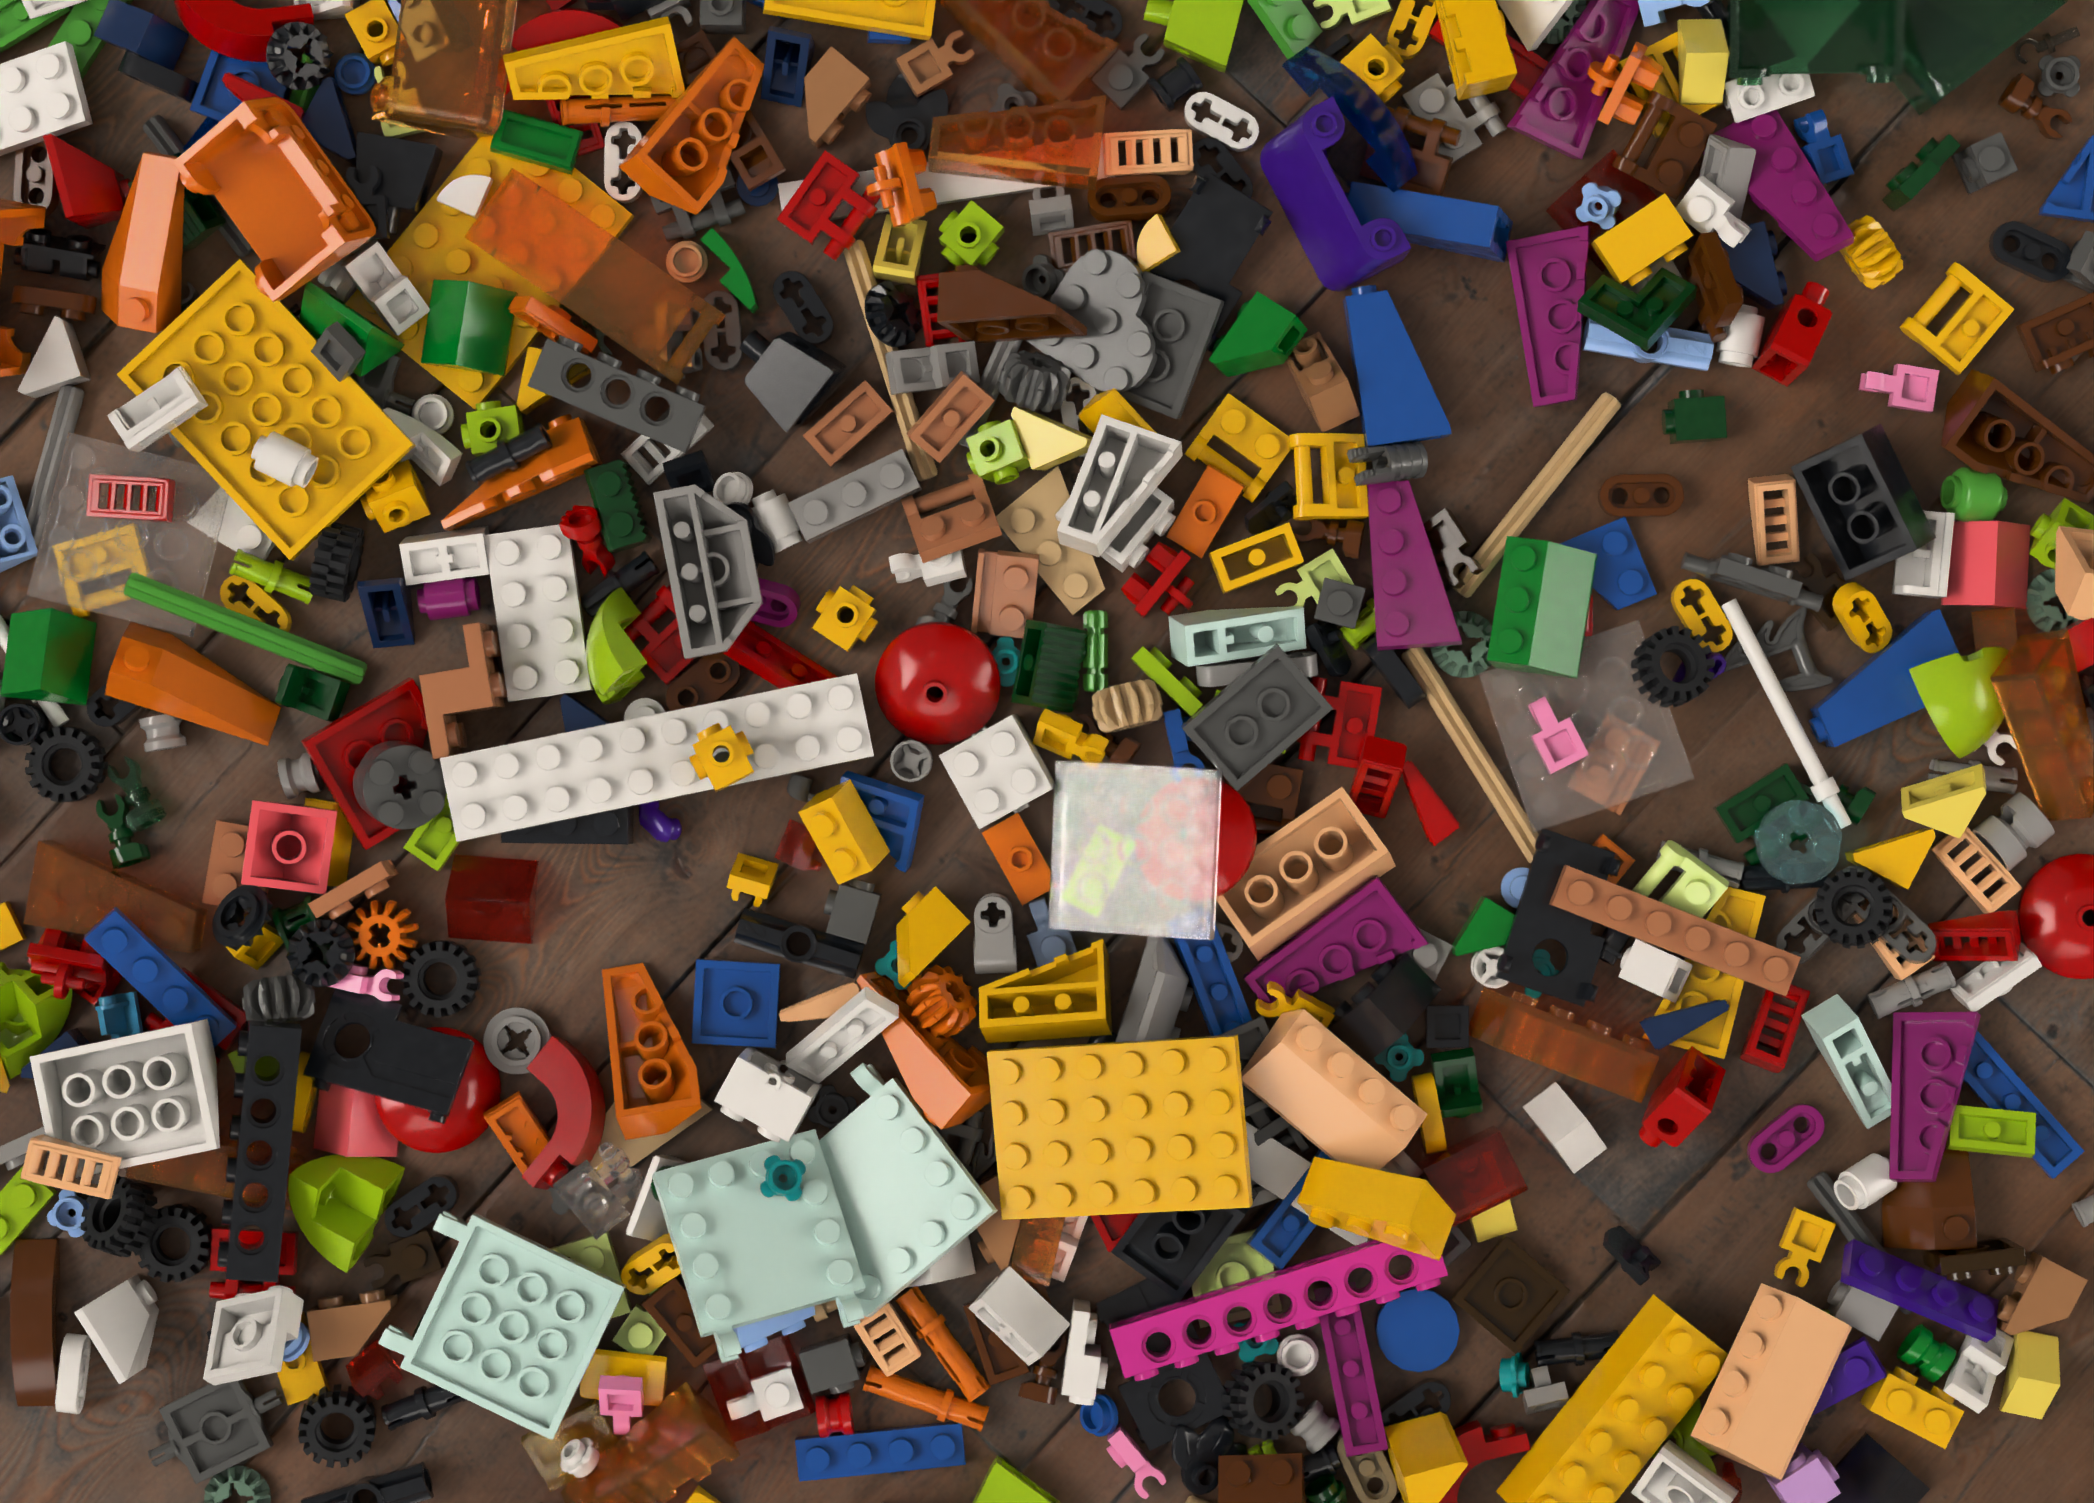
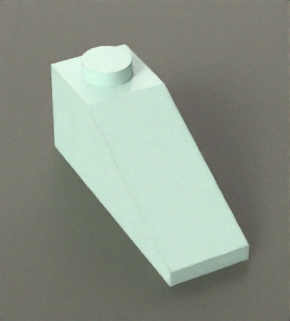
[1168,606,1307,667]
[1801,994,1892,1129]

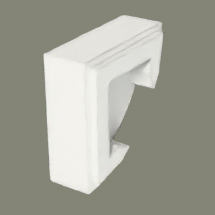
[436,175,493,218]

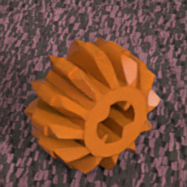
[347,900,419,970]
[906,964,978,1038]

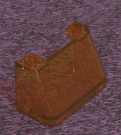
[370,0,518,139]

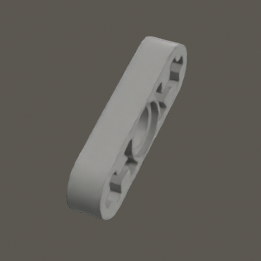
[1196,651,1318,687]

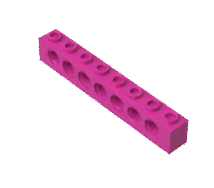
[1109,1239,1448,1381]

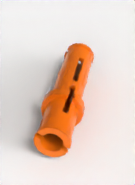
[560,94,677,127]
[895,1286,991,1403]
[862,1365,990,1432]

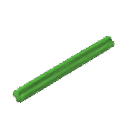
[124,573,367,685]

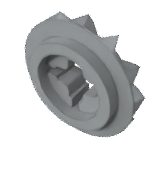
[483,1007,551,1074]

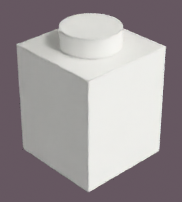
[1618,939,1693,1003]

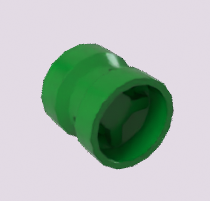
[1896,1324,1956,1383]

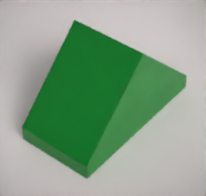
[1451,896,1515,956]

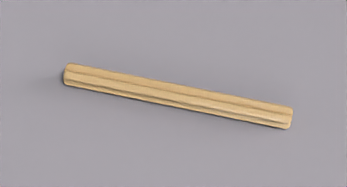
[843,240,938,481]
[1453,392,1621,598]
[1401,648,1539,864]

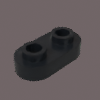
[1989,221,2072,283]

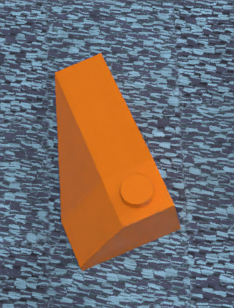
[618,36,764,215]
[101,151,185,333]
[441,414,603,531]
[105,621,281,746]
[602,963,702,1140]
[856,971,991,1130]

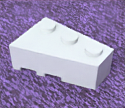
[1057,414,1183,557]

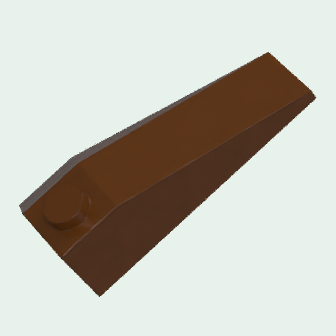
[1941,369,2094,504]
[1880,1090,1977,1250]

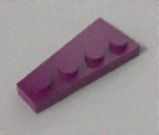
[1507,0,1640,159]
[1702,110,1854,262]
[1506,225,1591,408]
[1367,480,1462,651]
[1243,875,1429,1003]
[1889,1012,1981,1182]

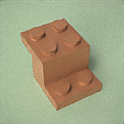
[419,622,507,759]

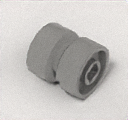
[1973,792,2055,871]

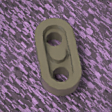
[1336,1433,1397,1503]

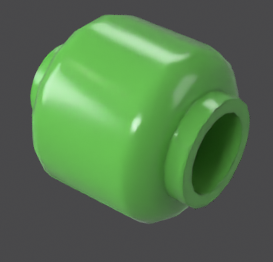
[1940,467,2008,522]

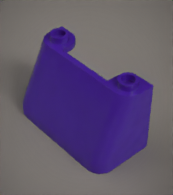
[1260,96,1411,292]

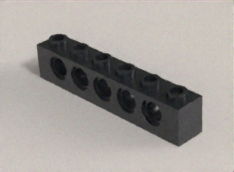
[217,1020,302,1282]

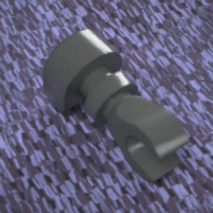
[915,578,973,625]

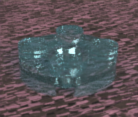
[1754,800,1842,885]

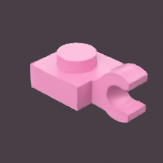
[1859,364,1939,413]
[1528,696,1589,775]
[328,963,404,1002]
[598,1375,644,1435]
[1106,1423,1166,1499]

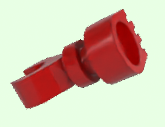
[559,505,615,577]

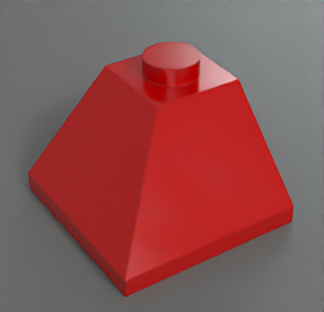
[43,134,131,229]

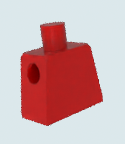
[1751,282,1833,387]
[1639,1046,1726,1147]

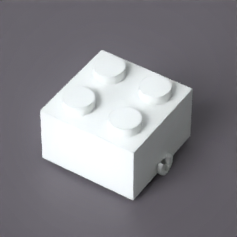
[938,713,1057,829]
[714,1046,822,1142]

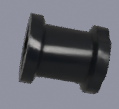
[1147,56,1203,112]

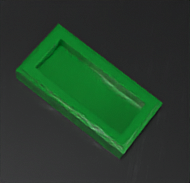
[490,108,583,175]

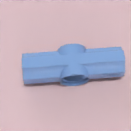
[1582,317,1714,371]

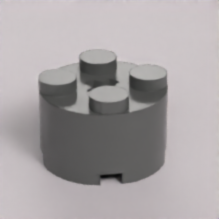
[353,740,446,829]

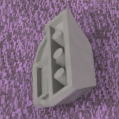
[653,484,763,660]
[1115,922,1193,1042]

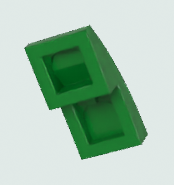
[700,228,759,314]

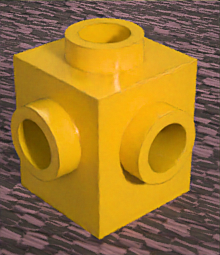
[1337,33,1405,107]
[360,459,431,533]
[812,585,878,652]
[689,723,754,792]

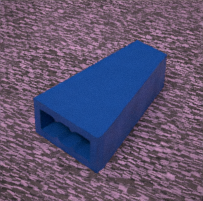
[1345,181,1513,263]
[1343,285,1452,447]
[1809,609,1960,747]

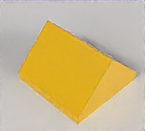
[1384,1412,1468,1503]

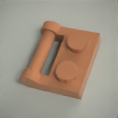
[901,473,1002,563]

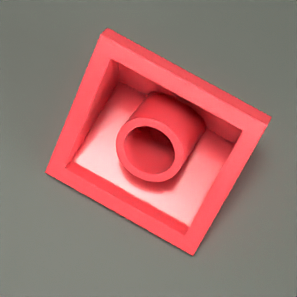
[1941,521,2030,609]
[241,800,337,894]
[313,1084,399,1157]

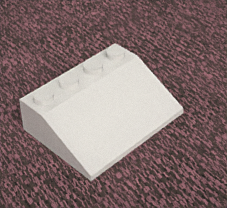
[30,1019,220,1178]

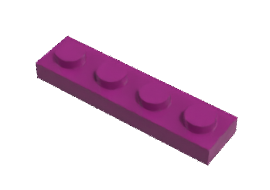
[1313,1282,1388,1457]

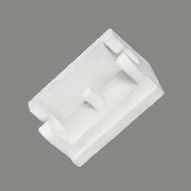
[107,366,208,452]
[1892,510,1955,599]
[399,526,490,586]
[968,1266,1070,1366]

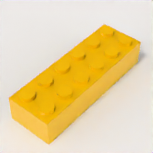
[1496,1294,1728,1503]

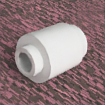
[1716,304,1765,368]
[251,431,319,488]
[751,489,803,553]
[1834,1153,1897,1210]

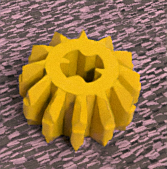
[1839,215,1903,289]

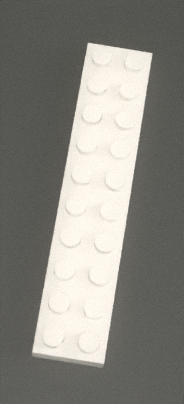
[440,673,874,842]

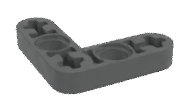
[1776,865,1937,965]

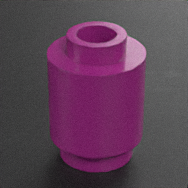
[417,577,481,621]

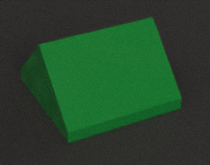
[421,280,518,376]
[299,281,405,377]
[0,608,97,706]

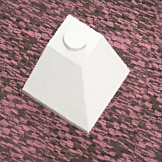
[74,1275,159,1384]

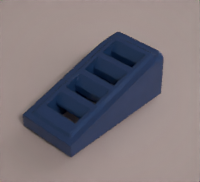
[1639,999,1730,1050]

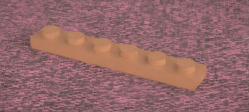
[1549,865,1801,997]

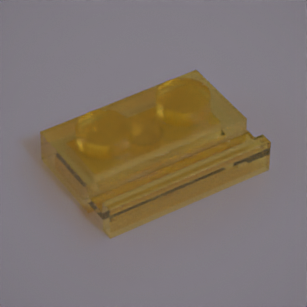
[521,1399,624,1492]

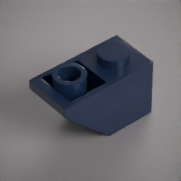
[1716,221,1787,310]

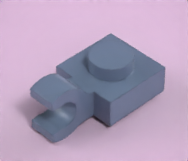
[1026,896,1077,967]

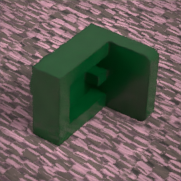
[275,663,351,722]
[1431,1047,1483,1118]

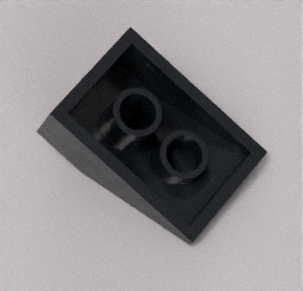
[1111,1188,1258,1302]

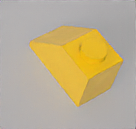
[896,886,971,988]

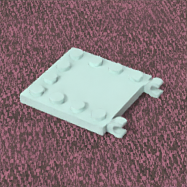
[819,1063,998,1317]
[652,1129,866,1363]
[378,1211,627,1440]

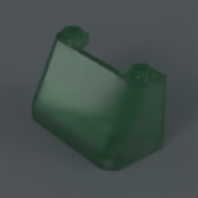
[1727,0,1905,86]
[1858,0,2068,116]

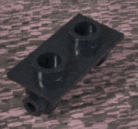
[14,228,106,281]

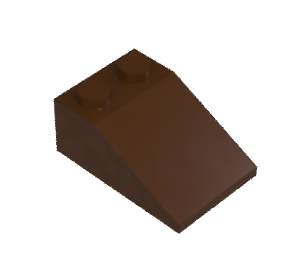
[937,265,1087,344]

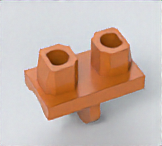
[1587,41,1664,125]
[866,142,938,228]

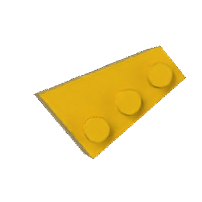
[1434,0,1517,101]
[979,939,1112,1043]
[1297,1156,1456,1261]

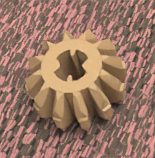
[1092,679,1163,733]

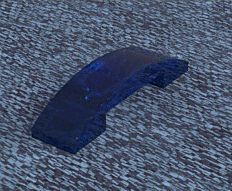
[1282,47,1418,193]

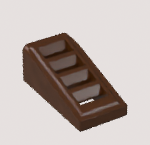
[1048,220,1137,274]

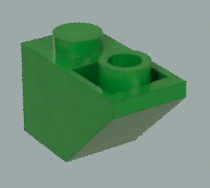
[1208,291,1308,377]

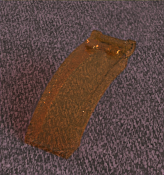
[464,168,726,385]

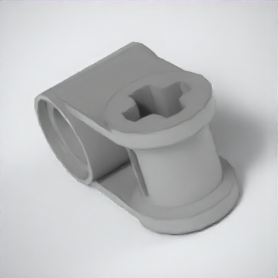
[973,892,1017,974]

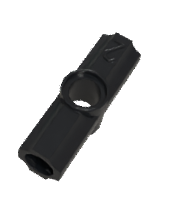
[734,907,865,979]
[301,1462,434,1503]

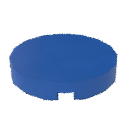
[1375,1287,1460,1372]

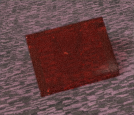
[445,854,539,944]
[1418,1126,1528,1227]

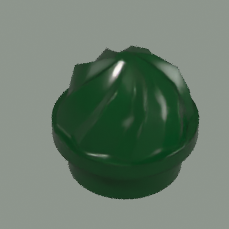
[1305,1474,1347,1503]

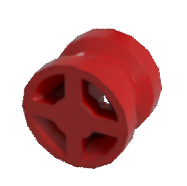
[815,1392,854,1438]

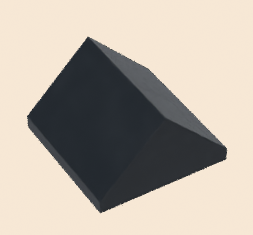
[1827,1432,1930,1503]

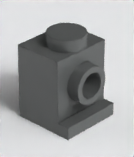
[1951,132,2018,195]

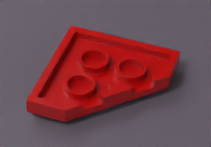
[301,677,428,850]

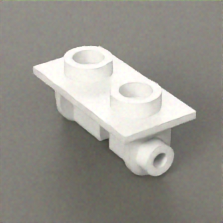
[1723,56,1815,123]

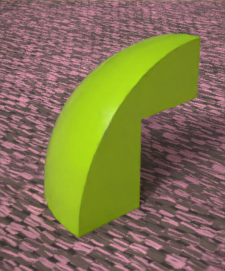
[586,587,647,705]
[1909,647,2014,759]
[0,962,72,1080]
[288,1154,405,1273]

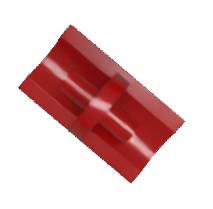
[1121,541,1195,618]
[27,928,110,1000]

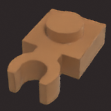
[895,30,975,98]

